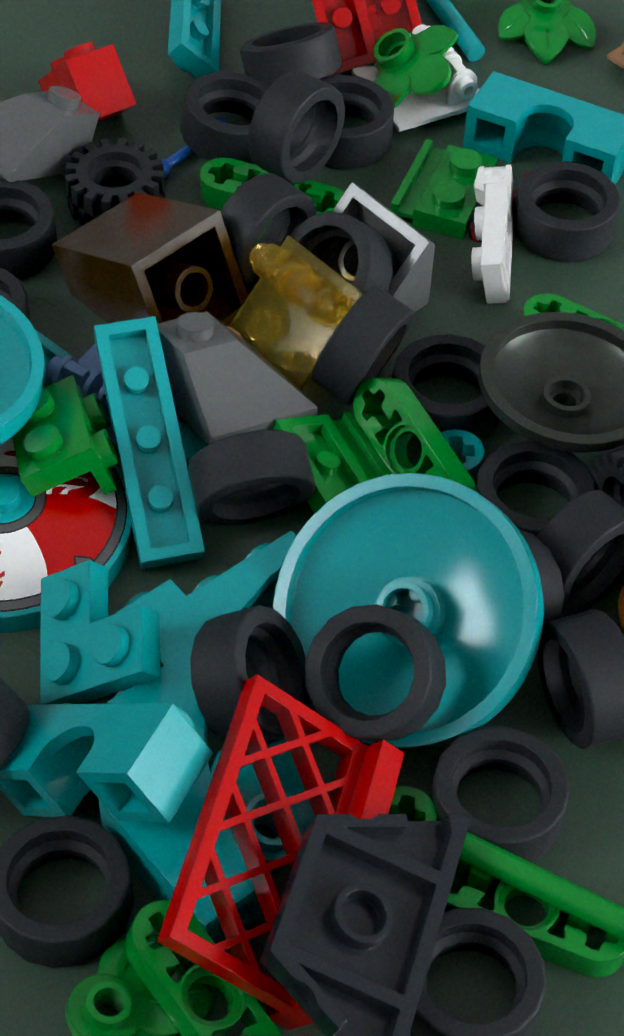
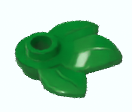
[498,0,596,65]
[373,25,458,109]
[65,934,217,1036]

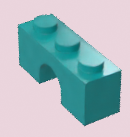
[463,71,624,185]
[0,702,213,824]

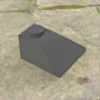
[0,86,100,182]
[157,311,318,445]

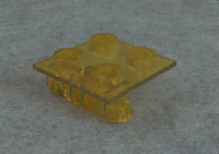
[229,235,363,392]

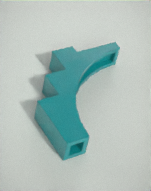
[98,531,297,944]

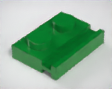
[390,138,499,240]
[273,412,391,514]

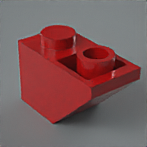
[38,41,137,122]

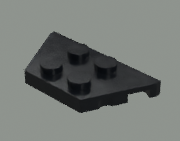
[260,814,471,1036]

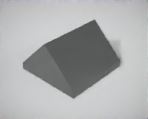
[312,182,435,312]

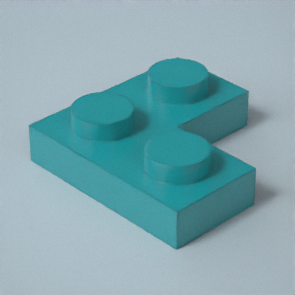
[40,560,161,704]

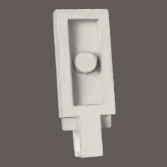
[471,165,514,304]

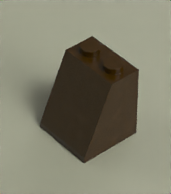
[52,192,254,327]

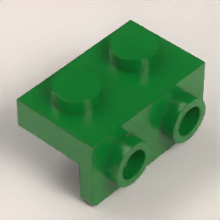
[12,375,120,497]

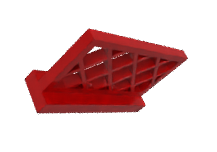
[157,674,405,1030]

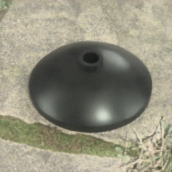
[478,312,624,453]

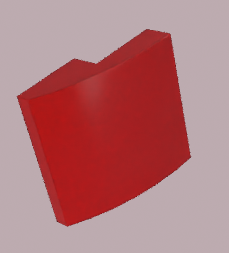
[312,0,422,75]

